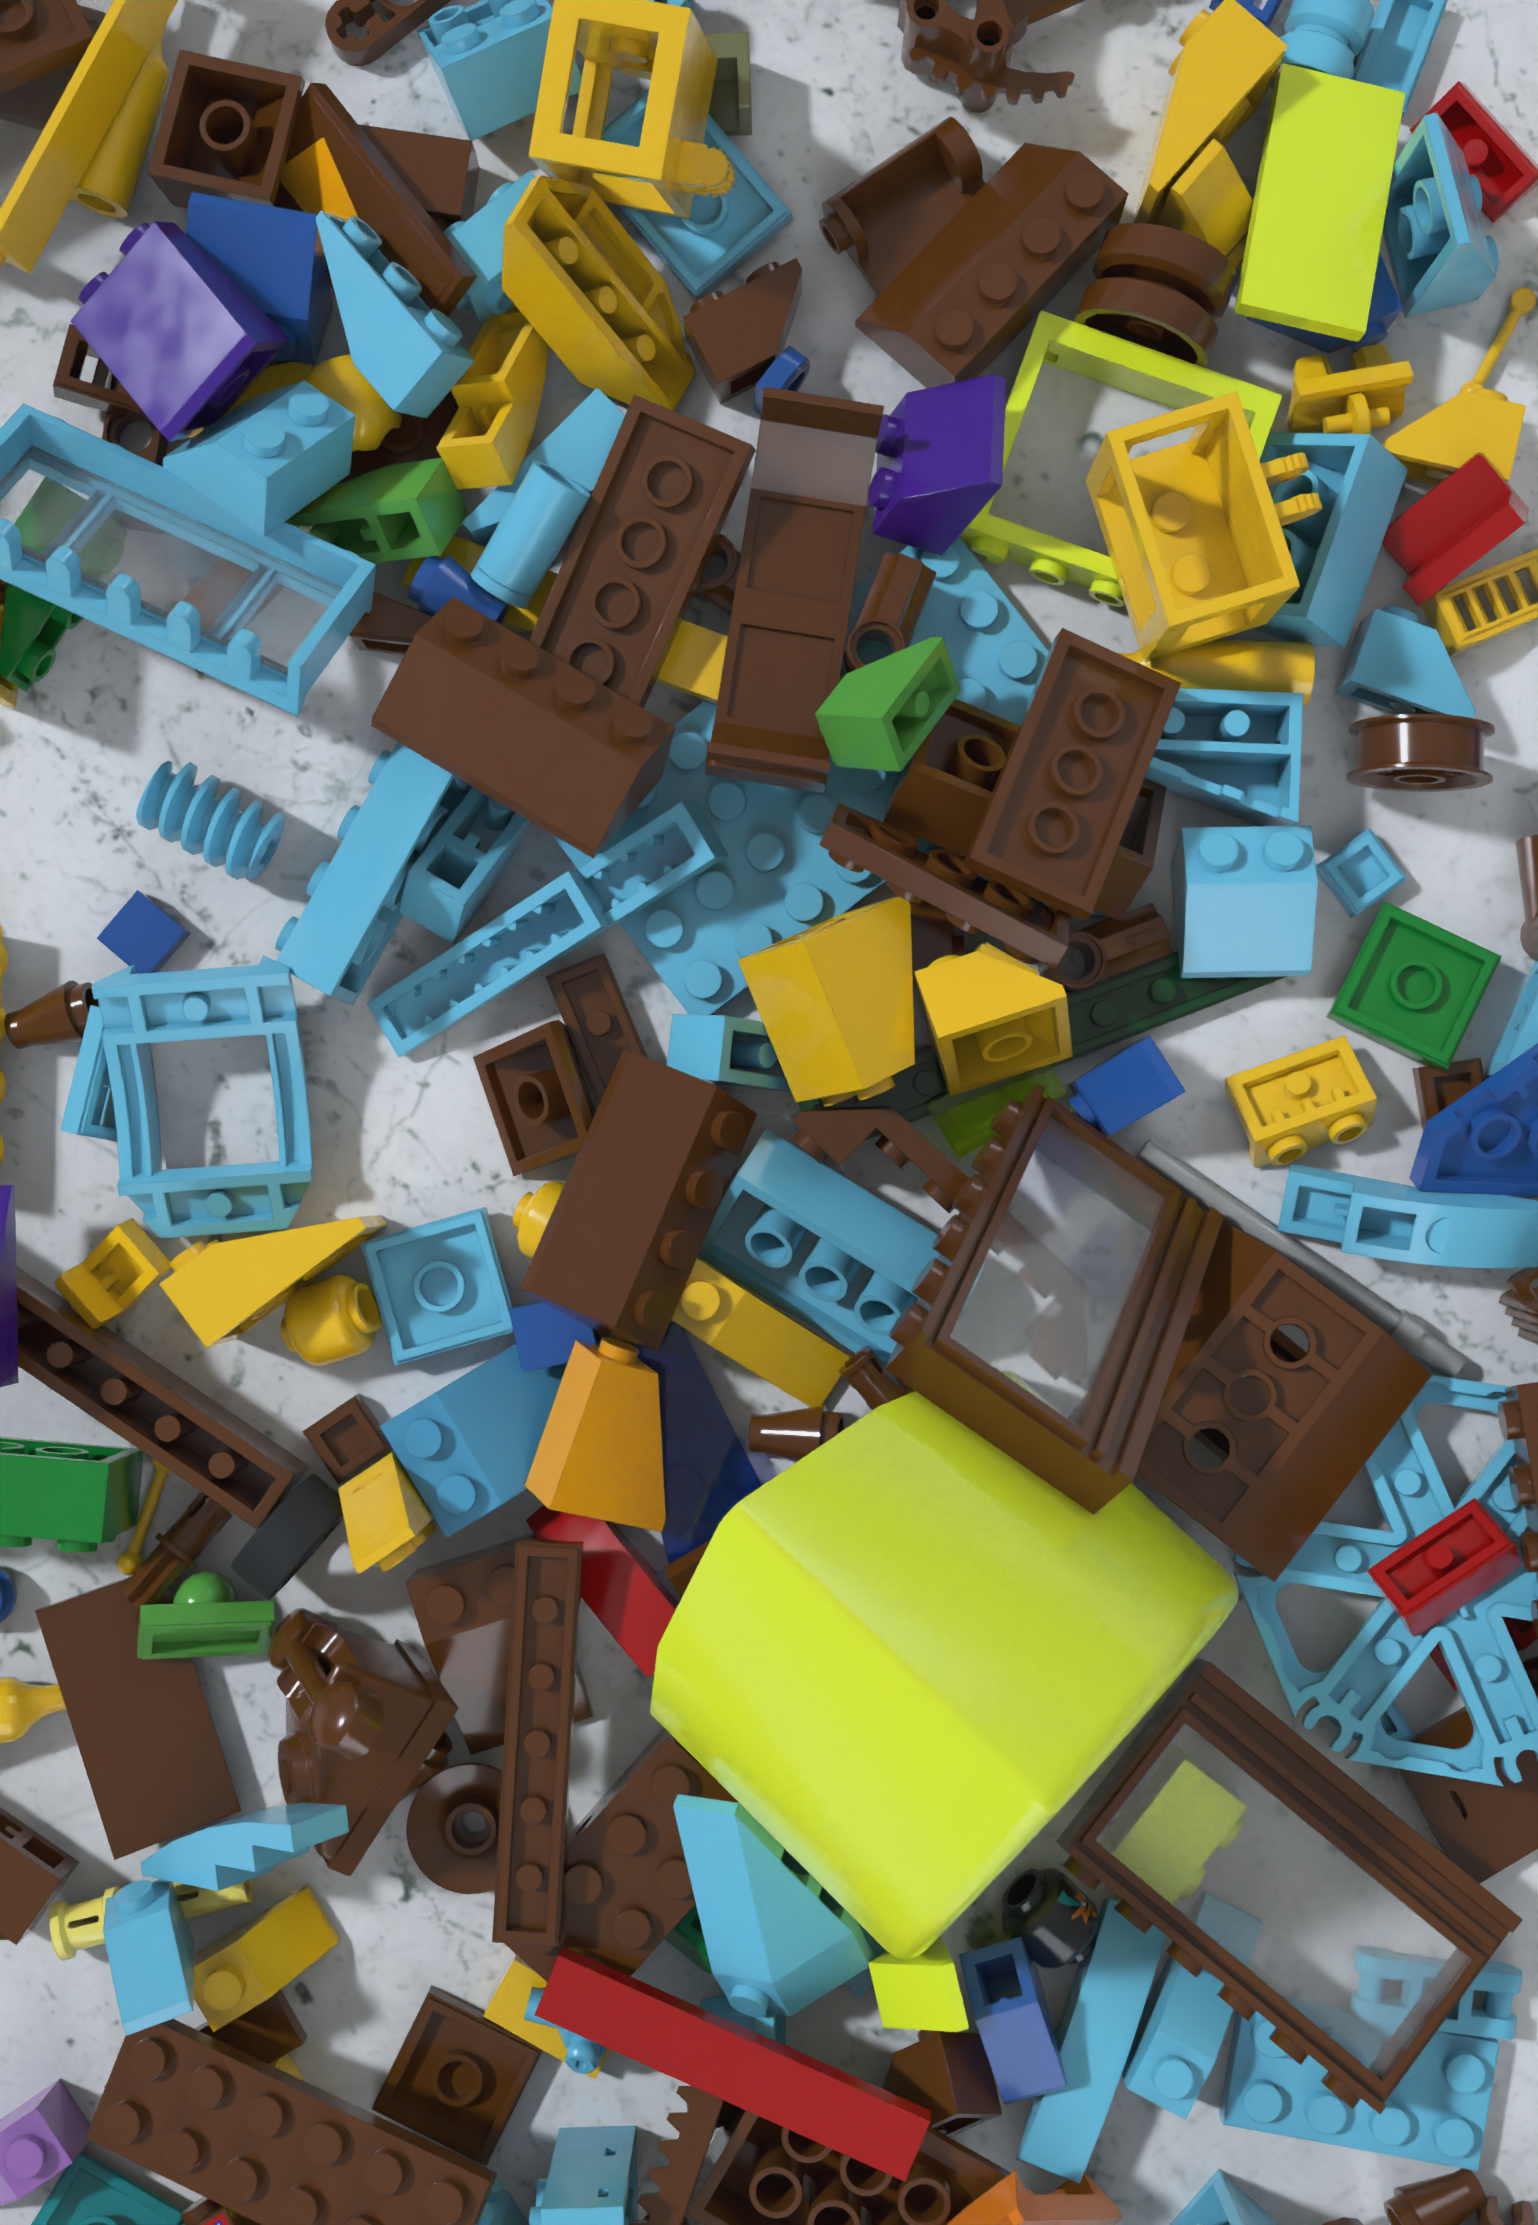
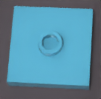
[360,1207,514,1365]

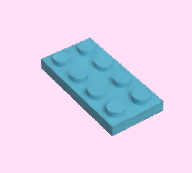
[1219,1995,1499,2171]

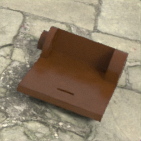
[819,117,986,296]
[1398,1656,1538,1884]

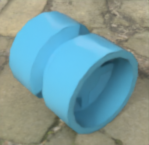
[1270,0,1375,90]

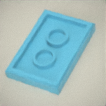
[597,89,793,302]

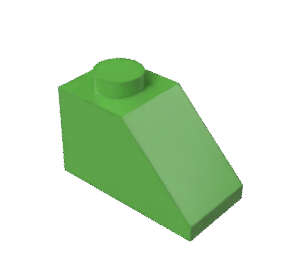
[815,637,961,772]

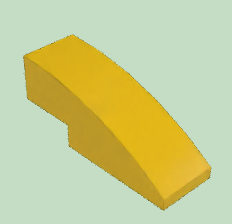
[437,306,549,490]

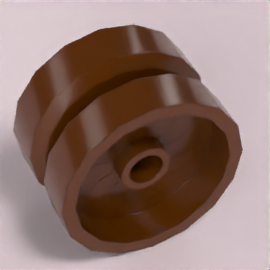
[1074,222,1238,368]

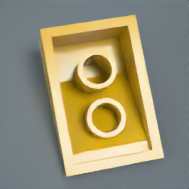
[1133,0,1288,225]
[159,1215,387,1348]

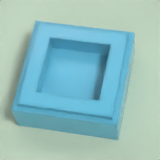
[1316,828,1407,918]

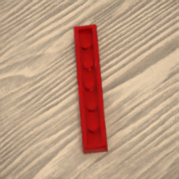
[534,1946,932,2182]

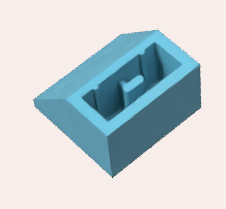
[416,0,582,141]

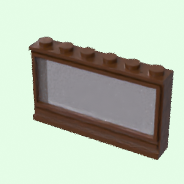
[885,1083,1224,1515]
[1056,1658,1523,2114]

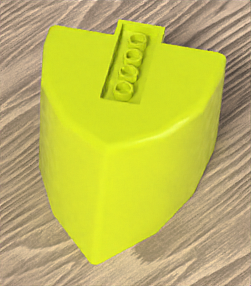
[650,1372,1239,1959]

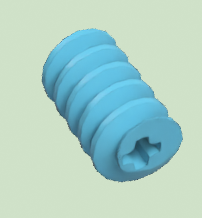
[136,761,286,882]

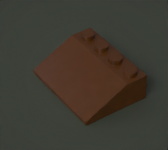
[686,2043,1011,2225]

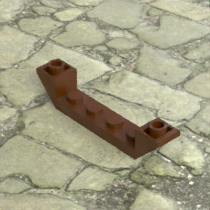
[790,1106,1086,1386]

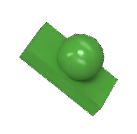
[137,1570,275,1660]

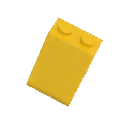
[738,896,915,1107]

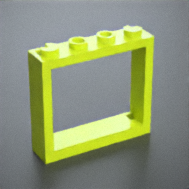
[961,310,1282,607]

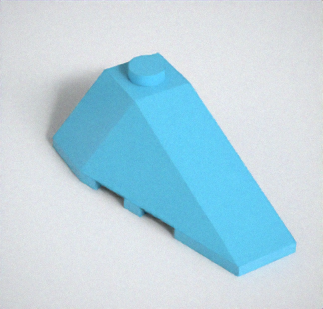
[673,1794,874,2017]

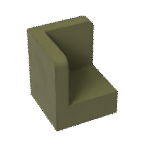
[704,32,752,136]

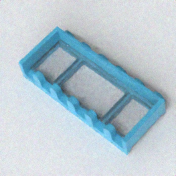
[0,403,376,717]

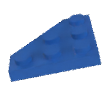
[1409,1043,1538,1197]

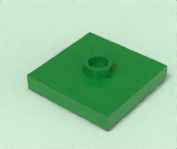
[1326,901,1502,1073]

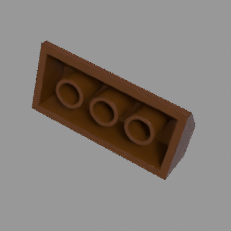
[855,143,1129,388]
[371,597,676,859]
[883,698,1166,921]
[519,1050,757,1351]

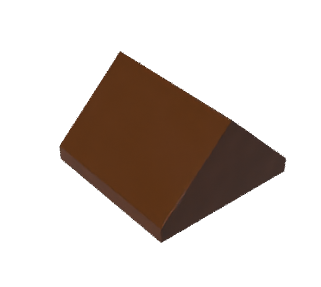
[473,1020,596,1176]

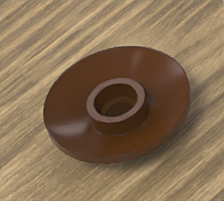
[406,1762,502,1894]

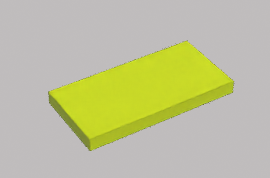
[1234,63,1406,342]

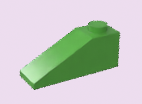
[284,458,468,563]

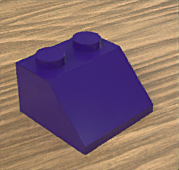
[868,374,1006,556]

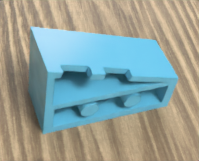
[1145,688,1303,826]

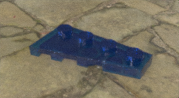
[620,1320,763,1564]

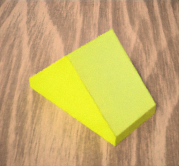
[868,1936,969,2032]

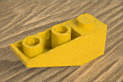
[338,1451,436,1574]

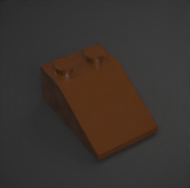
[405,1533,594,1755]

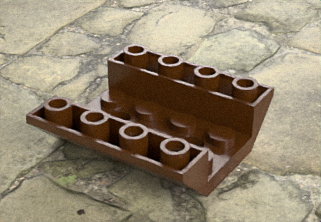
[1066,1221,1432,1582]

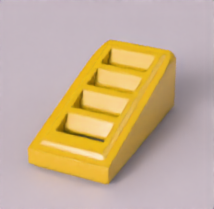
[1421,549,1538,658]

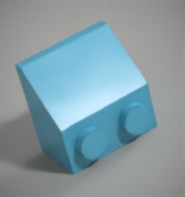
[163,380,355,537]
[1171,825,1318,978]

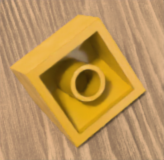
[914,951,1073,1097]

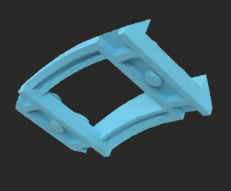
[91,955,314,1238]

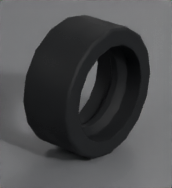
[231,1473,344,1600]

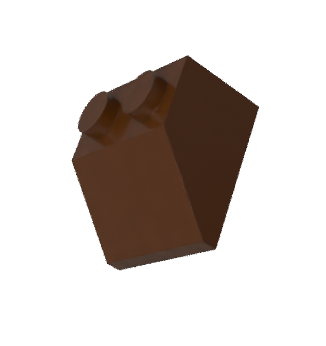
[148,50,306,208]

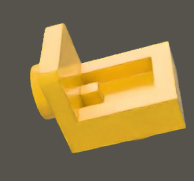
[54,1218,172,1329]

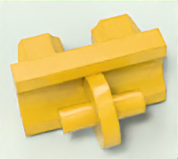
[1286,343,1414,434]

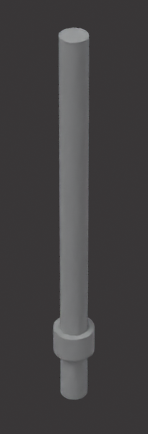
[1136,1139,1465,1378]

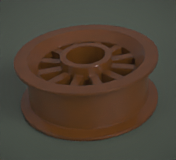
[1346,714,1495,792]

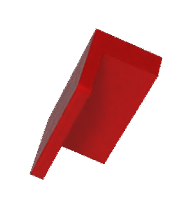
[1382,453,1529,606]

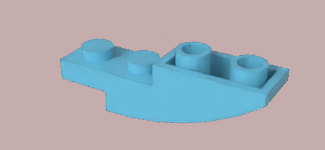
[1278,1163,1538,1269]

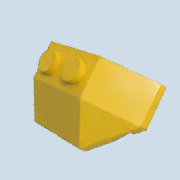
[502,175,696,411]

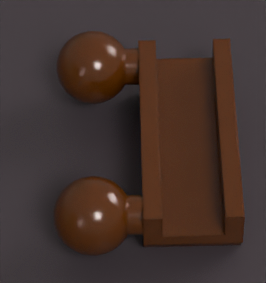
[630,2086,735,2225]

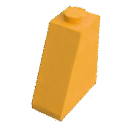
[524,1337,666,1532]

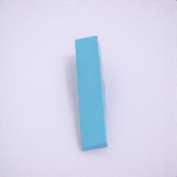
[367,801,729,1057]

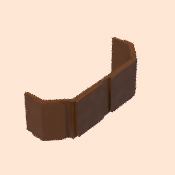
[705,387,884,793]

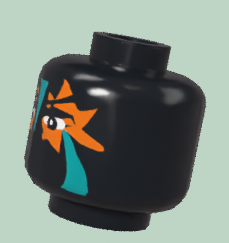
[1002,1868,1098,1968]

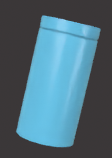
[470,461,591,609]

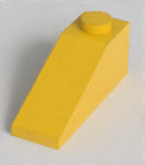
[671,1256,850,1407]

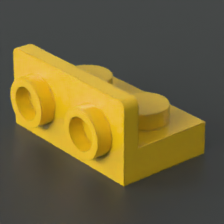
[1225,1035,1377,1168]

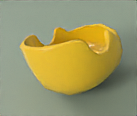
[305,354,402,452]

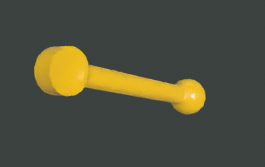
[1459,287,1536,394]
[117,1459,171,1576]

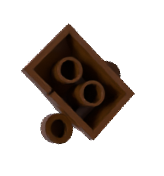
[268,1608,459,1876]

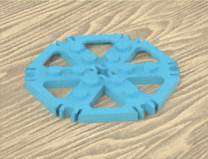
[1233,1375,1538,1786]

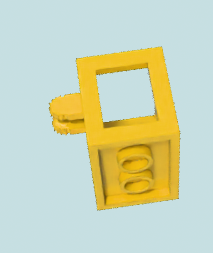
[529,0,737,219]
[1085,391,1322,662]

